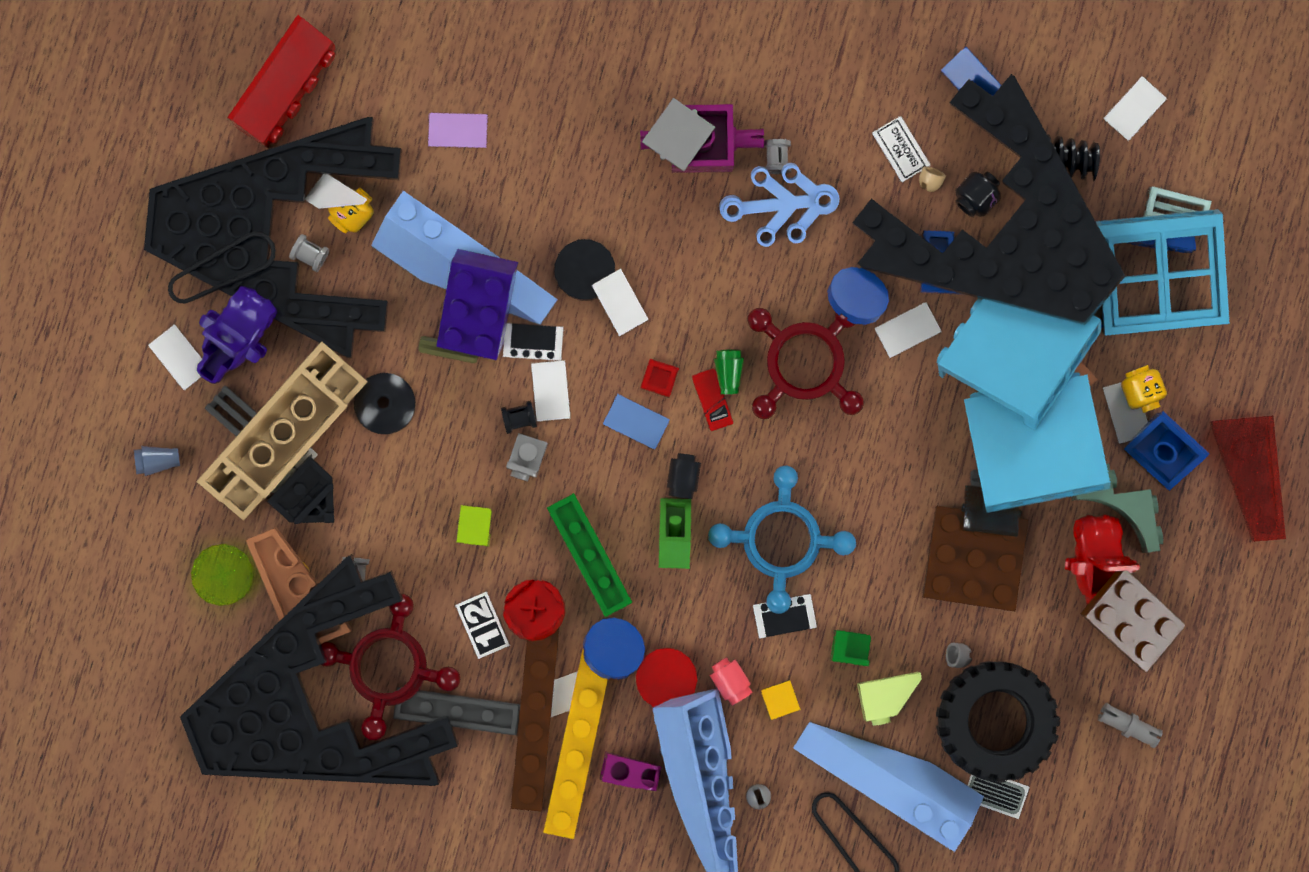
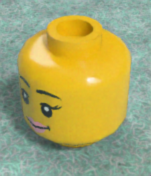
[328,188,374,234]
[1121,365,1167,413]

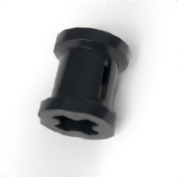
[501,400,537,434]

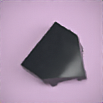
[267,456,334,524]

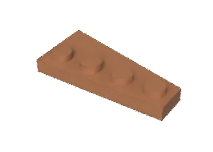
[246,527,353,644]

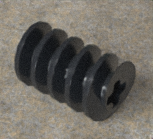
[1047,134,1101,181]

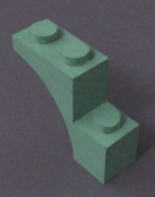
[1071,464,1163,553]

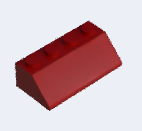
[228,15,336,149]

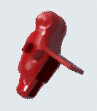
[1065,514,1140,605]

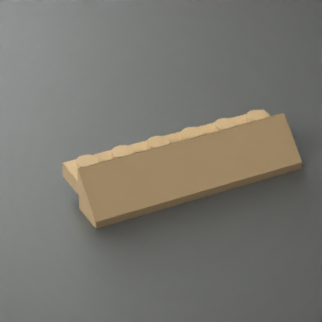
[196,341,368,521]

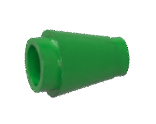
[713,349,744,394]

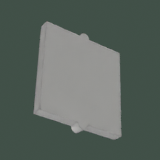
[642,98,715,172]

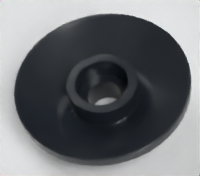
[354,373,416,434]

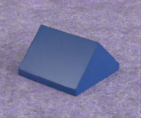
[1124,411,1210,491]

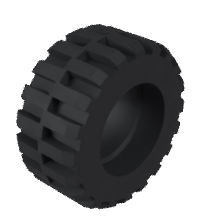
[936,661,1060,782]

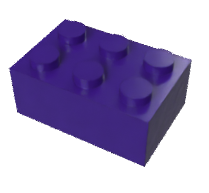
[436,249,518,360]

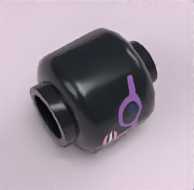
[955,172,1001,218]

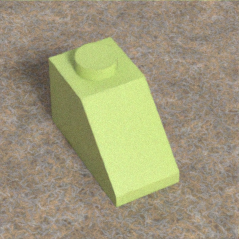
[857,672,922,726]

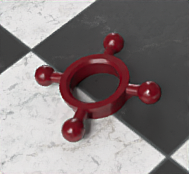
[747,308,864,419]
[321,594,461,740]

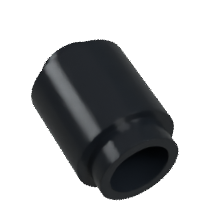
[666,453,701,499]

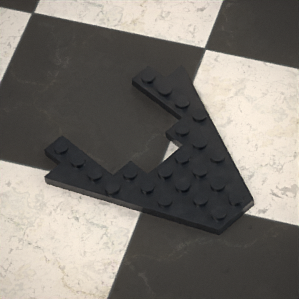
[852,74,1125,325]
[144,117,402,358]
[180,554,459,786]

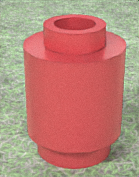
[709,657,753,706]

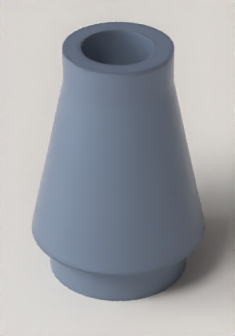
[134,446,180,476]

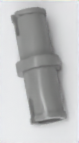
[1098,703,1163,748]

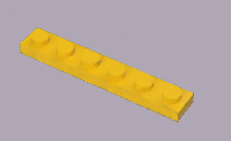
[543,649,608,839]

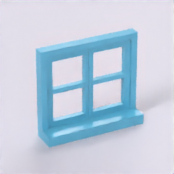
[1095,209,1230,336]

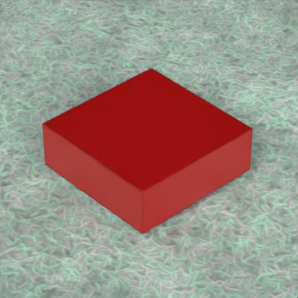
[640,359,679,398]

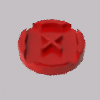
[503,579,565,641]
[636,648,698,707]

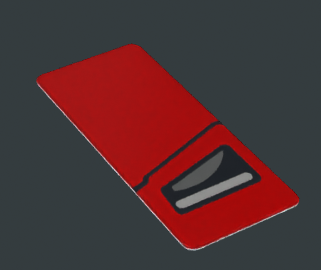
[692,368,733,431]

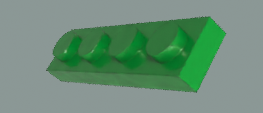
[547,493,633,617]

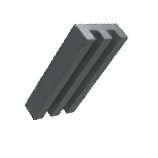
[205,385,257,436]

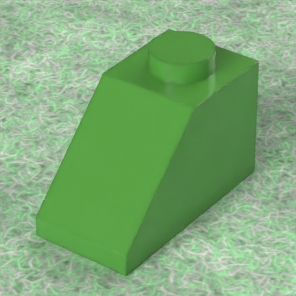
[658,498,691,569]

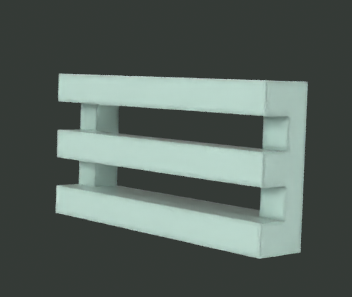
[1143,186,1212,217]

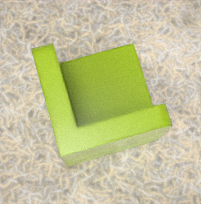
[456,505,492,547]

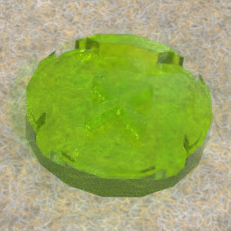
[191,544,254,606]

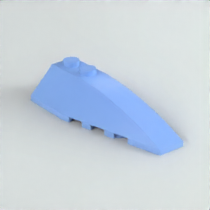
[371,191,557,325]
[653,689,738,872]
[793,722,984,852]

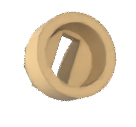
[919,166,946,192]

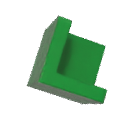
[830,630,871,666]

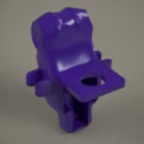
[197,286,277,384]

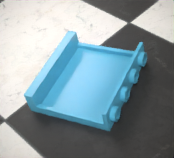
[937,298,1101,430]
[964,372,1110,513]

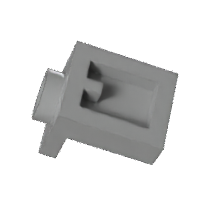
[506,433,548,482]

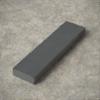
[393,687,521,736]

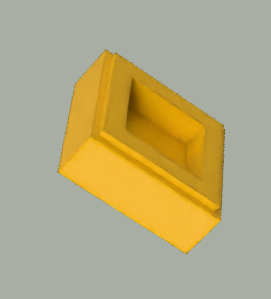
[761,680,800,720]

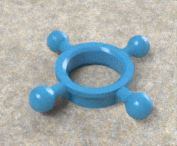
[708,465,856,614]

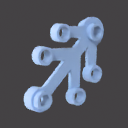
[719,163,839,247]

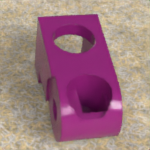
[599,751,662,791]

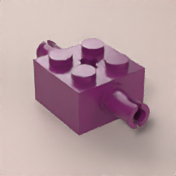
[640,104,764,173]

